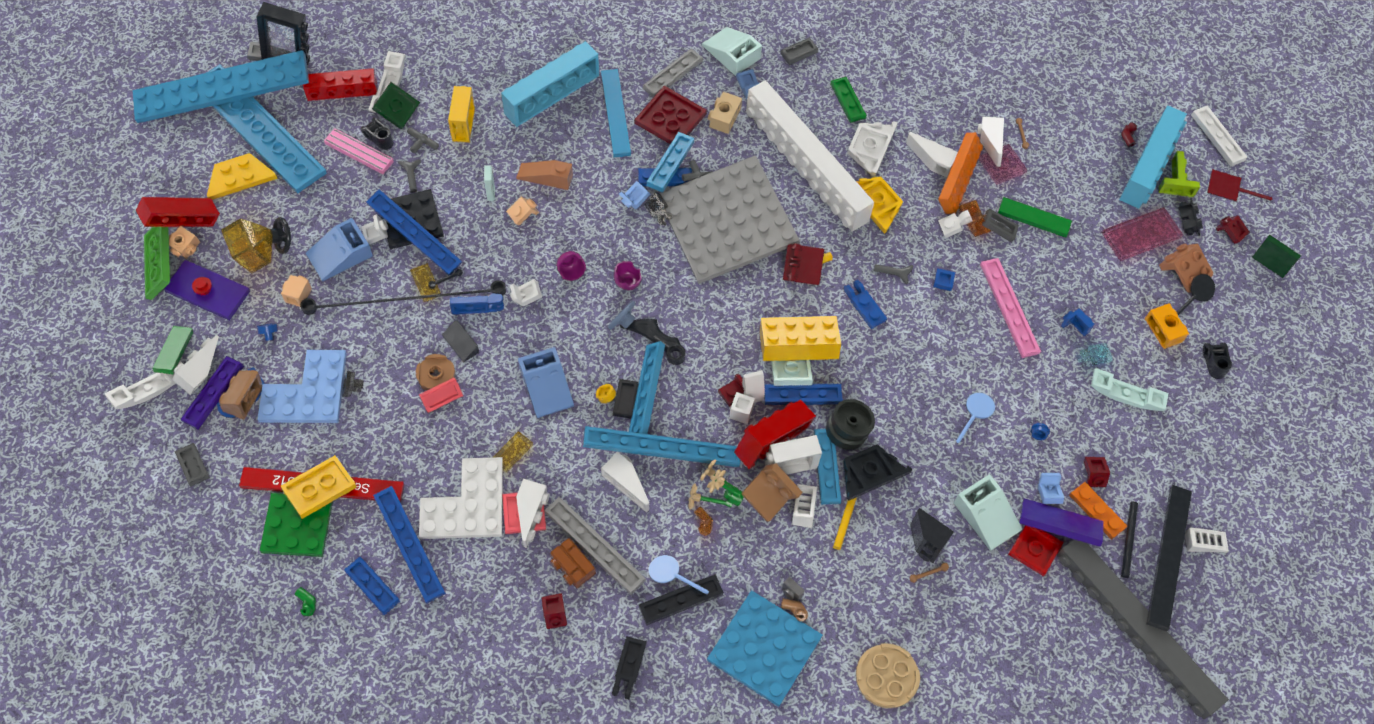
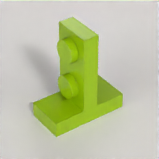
[1158,150,1200,197]

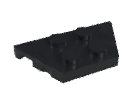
[843,444,912,501]

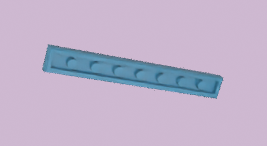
[583,426,741,467]

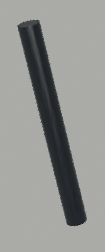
[1121,501,1138,578]

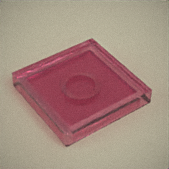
[979,144,1027,185]

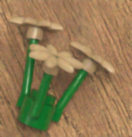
[688,460,744,510]

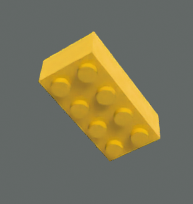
[760,316,841,361]

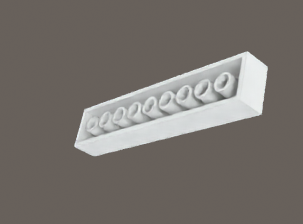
[746,80,874,232]

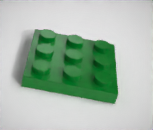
[259,493,333,557]

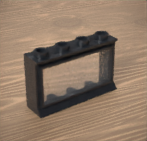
[256,2,310,65]

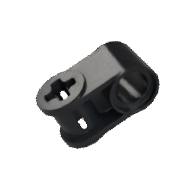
[360,117,394,150]
[1203,343,1232,379]

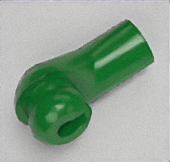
[295,587,316,616]

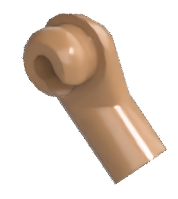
[781,598,808,622]

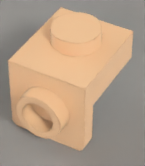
[506,196,539,225]

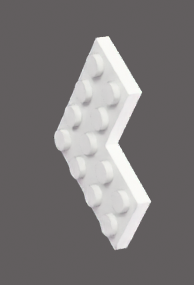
[419,457,503,539]

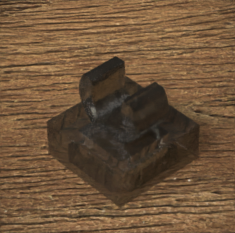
[342,371,364,397]

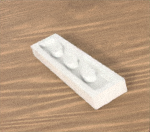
[1191,106,1247,167]

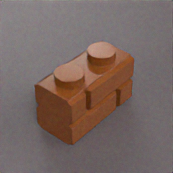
[550,538,596,589]

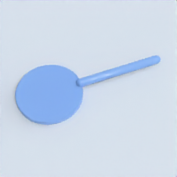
[956,393,995,443]
[649,555,709,594]

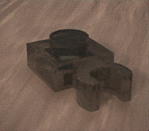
[644,192,672,226]

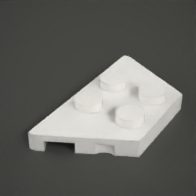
[847,122,897,177]

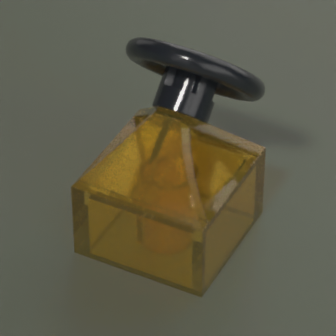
[221,217,291,273]

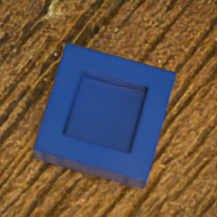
[933,268,956,291]

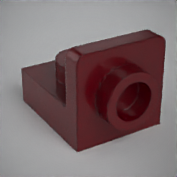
[1216,215,1250,244]
[718,373,744,407]
[1084,457,1110,487]
[541,593,567,629]

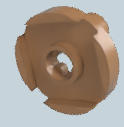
[416,354,455,390]

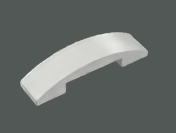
[368,51,405,113]
[105,361,182,409]

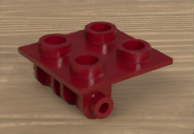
[783,243,825,285]

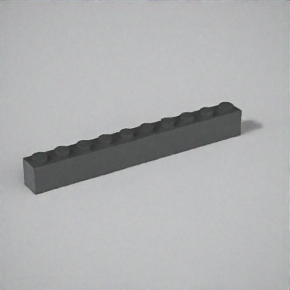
[1057,539,1229,720]

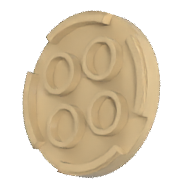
[856,643,920,708]

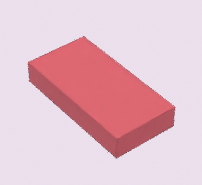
[419,378,463,413]

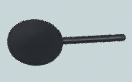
[1177,274,1215,315]

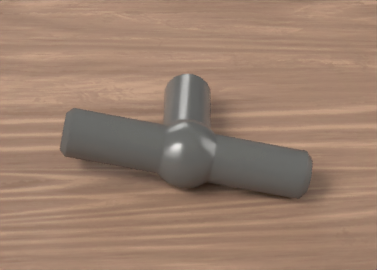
[407,127,439,153]
[682,160,713,181]

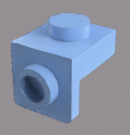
[619,181,650,209]
[1038,473,1064,504]

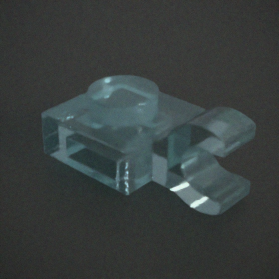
[1076,343,1113,365]

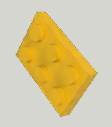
[281,455,357,519]

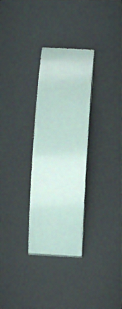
[1091,368,1169,411]

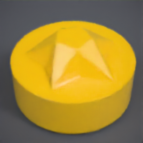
[596,384,616,403]

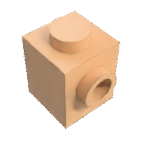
[281,275,312,307]

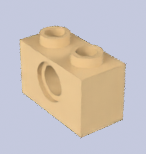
[708,92,742,134]

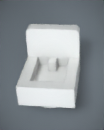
[362,214,388,245]
[510,279,542,306]

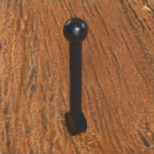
[428,269,463,289]

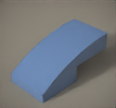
[736,69,760,99]

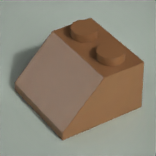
[219,370,262,420]

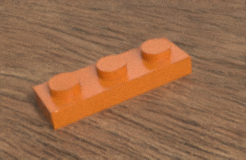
[1069,482,1128,540]

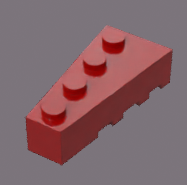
[734,400,816,469]

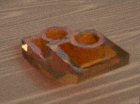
[959,200,991,237]

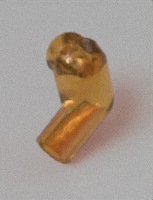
[694,506,713,536]

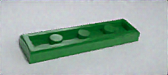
[998,197,1072,238]

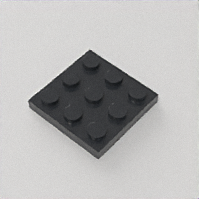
[381,189,444,250]

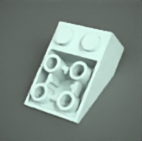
[702,27,762,76]
[953,474,1023,551]

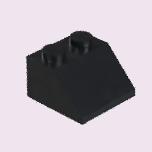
[910,508,954,563]

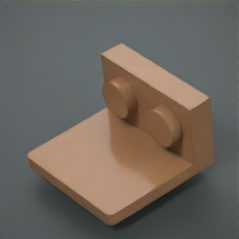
[741,463,803,522]

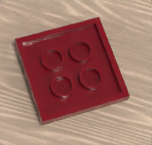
[634,86,707,144]

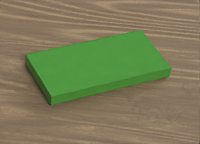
[144,227,170,300]

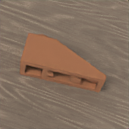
[516,160,573,190]

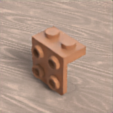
[1159,244,1213,293]

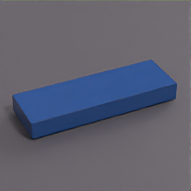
[344,556,401,615]

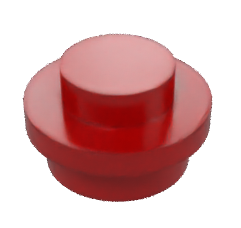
[192,277,212,295]

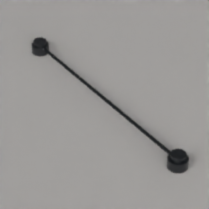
[300,280,506,315]

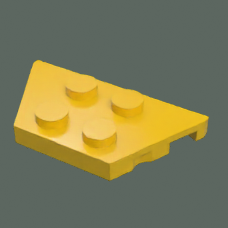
[207,153,277,200]
[856,177,903,233]

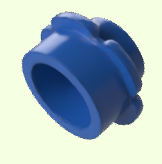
[1030,423,1050,440]

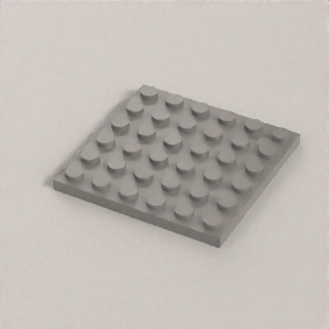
[657,155,800,284]

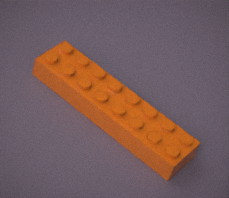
[938,132,983,214]

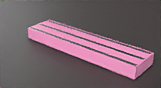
[324,128,394,174]

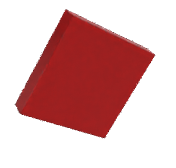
[1008,525,1064,576]

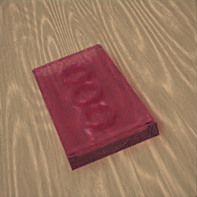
[1102,207,1183,261]

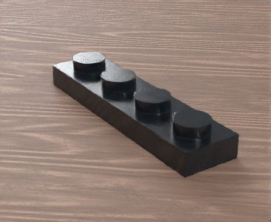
[639,574,724,626]

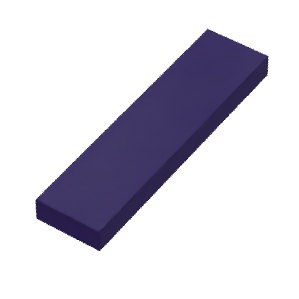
[180,356,244,430]

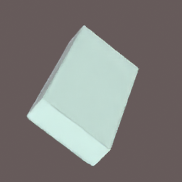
[484,165,495,201]

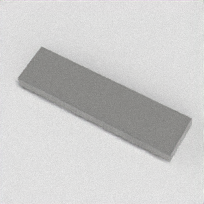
[643,48,703,97]

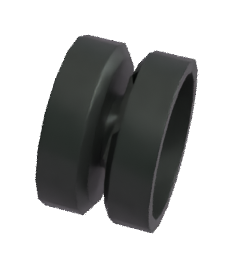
[826,399,875,450]

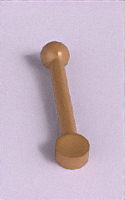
[1016,118,1029,149]
[909,563,949,583]

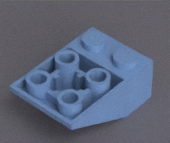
[305,218,373,282]
[518,347,574,418]

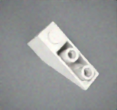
[906,132,958,177]
[172,335,219,395]
[516,479,549,548]

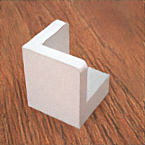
[729,392,755,424]

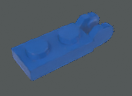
[844,280,887,329]
[450,293,504,315]

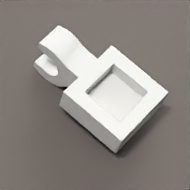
[938,210,973,238]

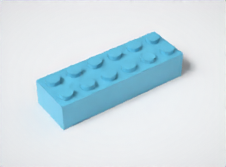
[501,41,599,127]
[1119,105,1187,209]

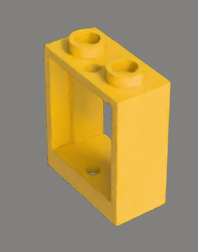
[448,86,475,143]

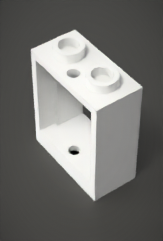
[765,435,822,475]

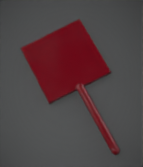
[1207,169,1273,202]

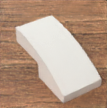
[742,370,765,403]

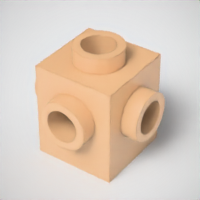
[169,226,200,259]

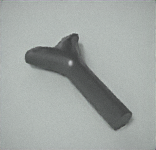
[398,160,421,193]
[874,264,913,285]

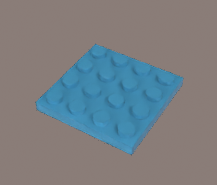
[707,590,823,707]

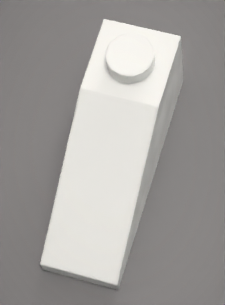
[977,117,1004,167]
[601,452,649,512]

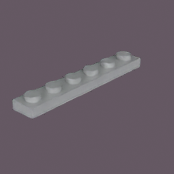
[545,497,646,595]

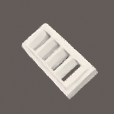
[792,484,817,528]
[1185,528,1229,553]

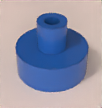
[257,323,278,341]

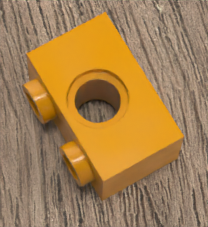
[1145,303,1189,349]

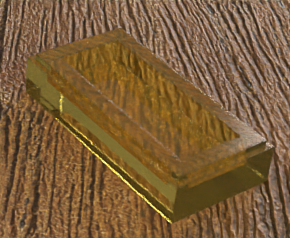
[410,263,441,302]
[492,431,533,473]

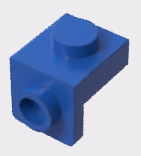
[1061,308,1095,336]

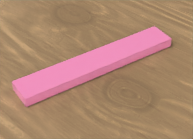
[980,258,1041,358]

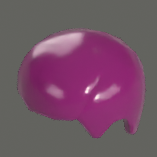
[556,251,586,281]
[614,261,642,291]

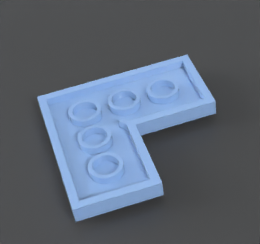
[257,350,347,423]

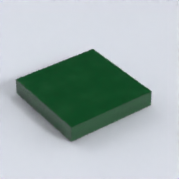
[372,82,420,130]
[1252,234,1301,278]

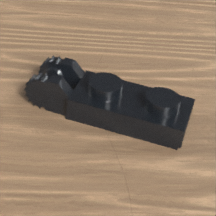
[612,636,647,700]

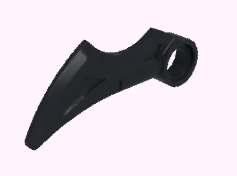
[620,319,686,365]

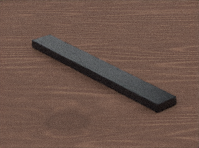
[1146,485,1192,631]

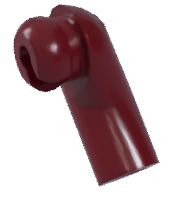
[1121,122,1137,148]

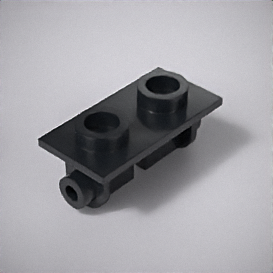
[1178,197,1203,236]

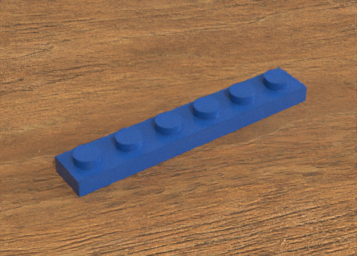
[366,189,462,275]
[373,486,446,603]

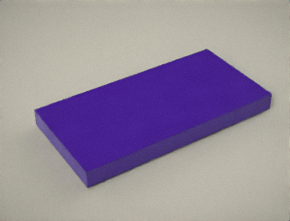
[164,260,250,321]
[1019,498,1103,547]

